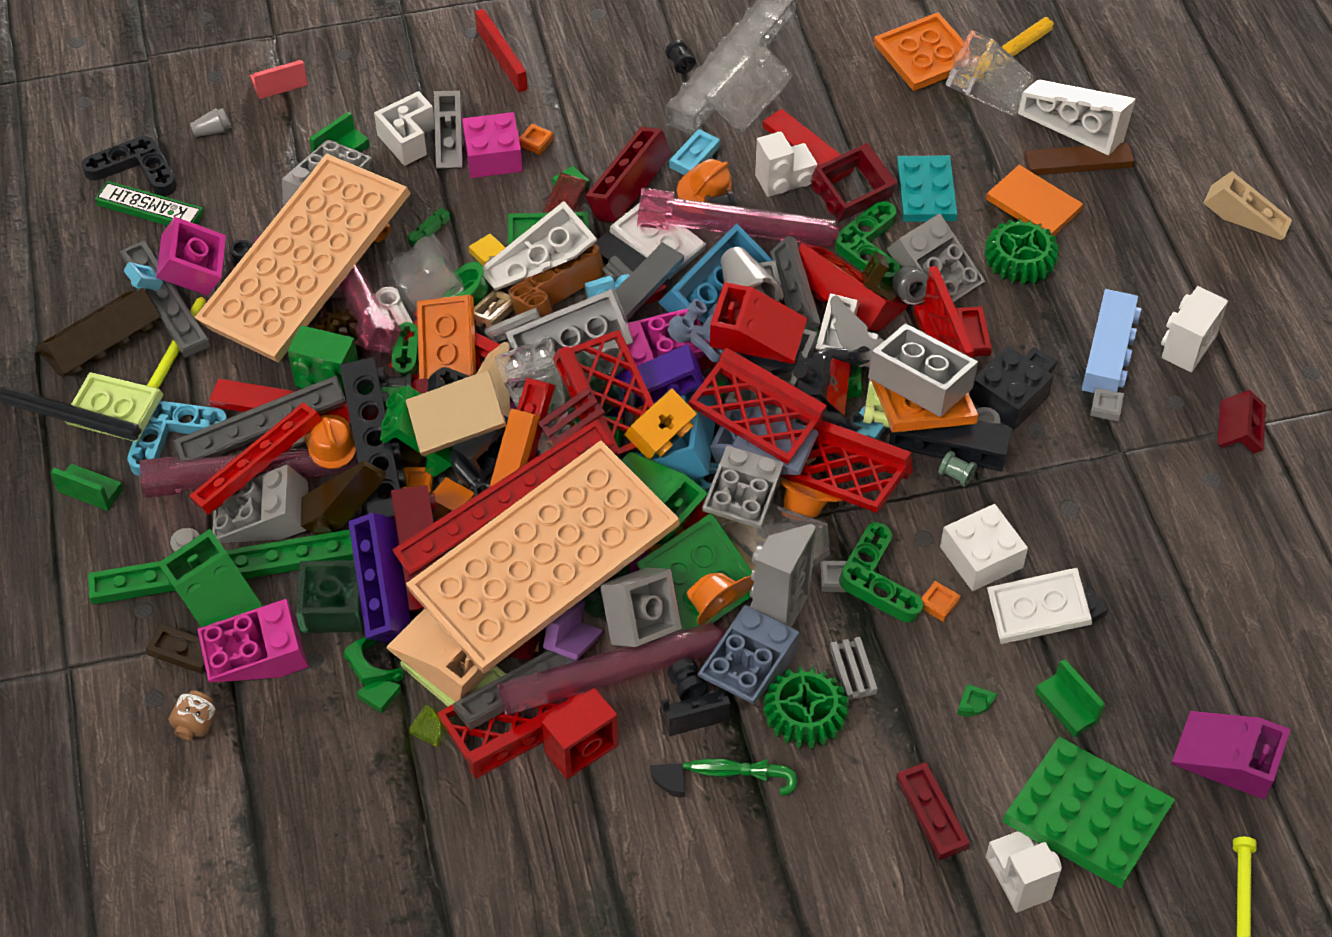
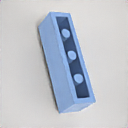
[1082,289,1141,393]

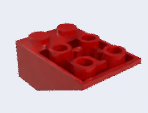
[710,282,807,364]

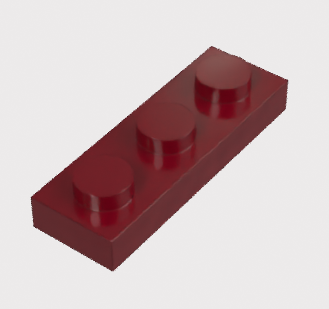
[896,762,970,860]

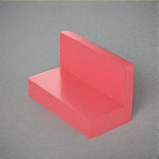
[250,60,308,99]

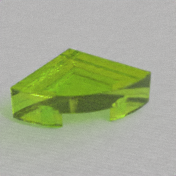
[409,704,441,747]

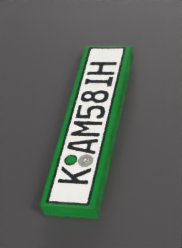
[95,181,204,226]

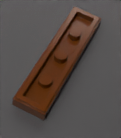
[1024,142,1134,175]

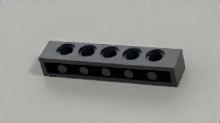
[340,357,407,519]

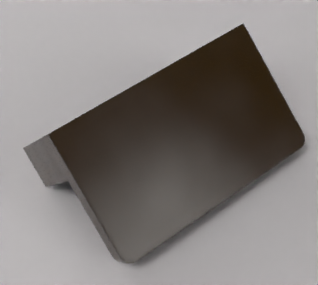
[861,251,896,302]

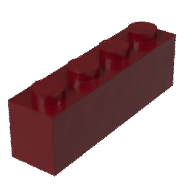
[585,127,672,223]
[391,485,444,615]

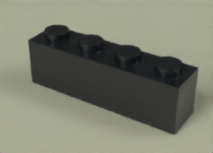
[889,420,1012,472]

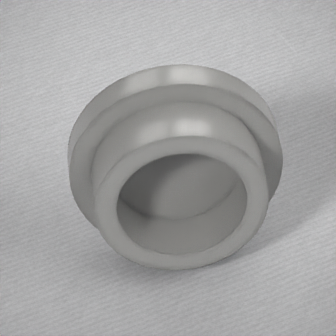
[170,528,200,552]

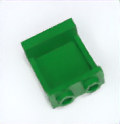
[380,385,452,477]

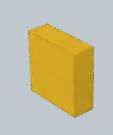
[469,234,505,266]

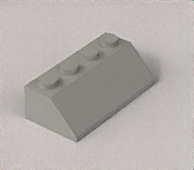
[506,289,633,381]
[750,524,816,628]

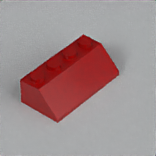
[798,243,908,332]

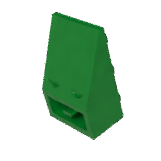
[621,452,708,546]
[158,529,263,627]

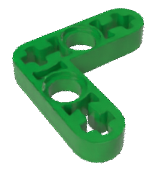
[835,201,900,285]
[839,522,923,622]

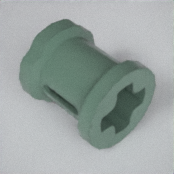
[938,451,977,487]

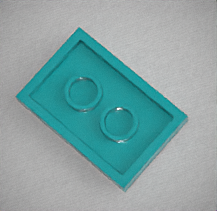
[897,155,957,222]

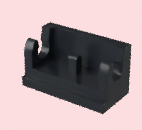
[660,685,730,737]

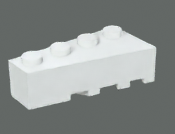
[1018,80,1135,155]

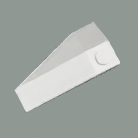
[482,201,598,291]

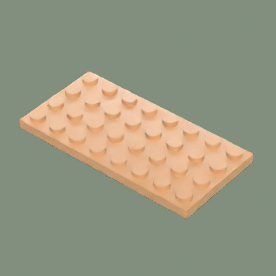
[195,154,411,363]
[406,441,680,674]

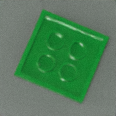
[635,513,752,640]

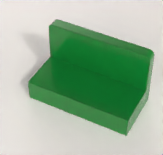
[309,112,370,153]
[50,464,123,511]
[1035,659,1105,738]

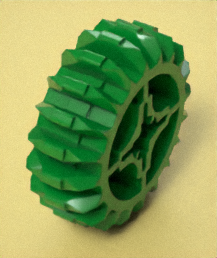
[984,219,1059,285]
[763,666,848,749]

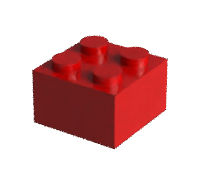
[542,688,619,780]

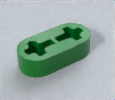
[392,322,419,376]

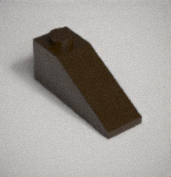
[301,460,386,535]

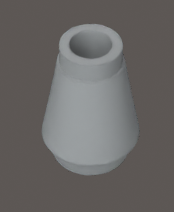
[190,108,231,138]

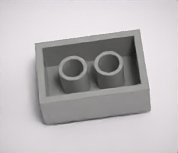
[868,323,978,417]

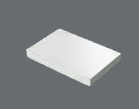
[610,197,706,279]
[987,568,1092,644]

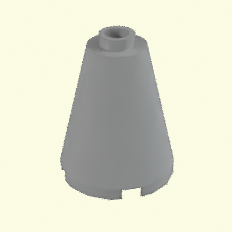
[721,247,784,301]

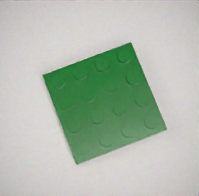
[1002,736,1175,889]

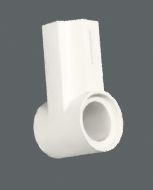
[375,287,413,340]

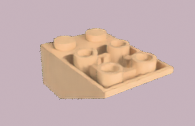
[387,609,497,702]

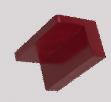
[1217,390,1266,454]

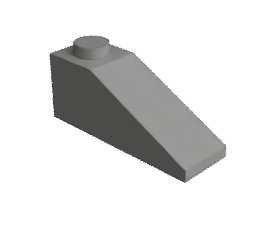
[434,90,463,169]

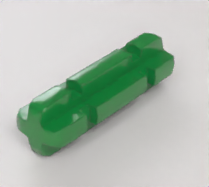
[407,207,450,248]

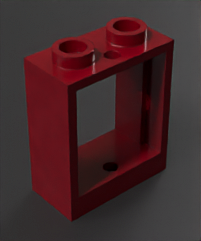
[810,142,897,222]

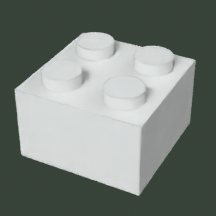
[1161,286,1228,373]
[940,504,1028,591]

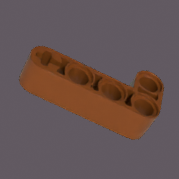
[509,244,605,318]

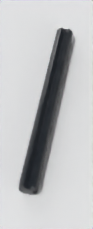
[0,386,142,441]

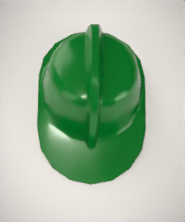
[442,262,488,306]

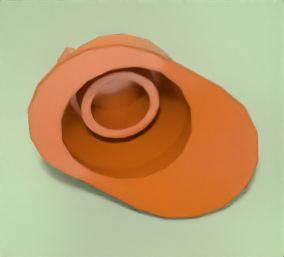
[677,159,732,212]
[304,415,356,469]
[781,480,843,519]
[687,573,754,625]

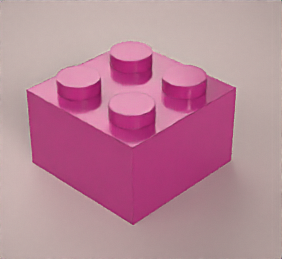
[462,112,523,178]
[156,217,226,296]

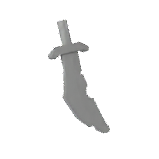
[830,295,884,368]

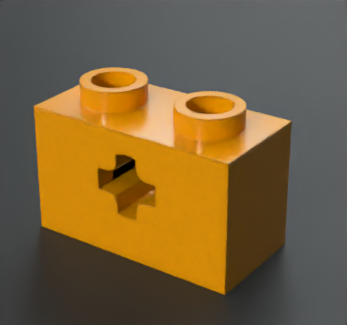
[624,388,697,460]

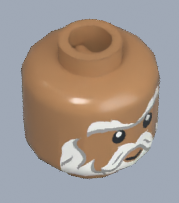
[168,691,216,741]

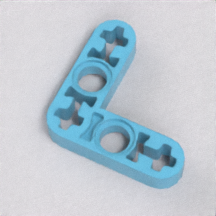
[127,401,227,476]

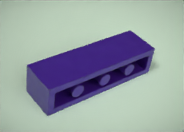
[591,344,704,419]
[348,512,411,643]

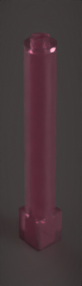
[637,188,839,247]
[339,262,401,353]
[140,448,359,498]
[497,622,723,715]

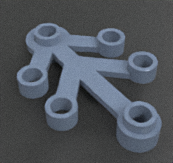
[668,299,737,362]

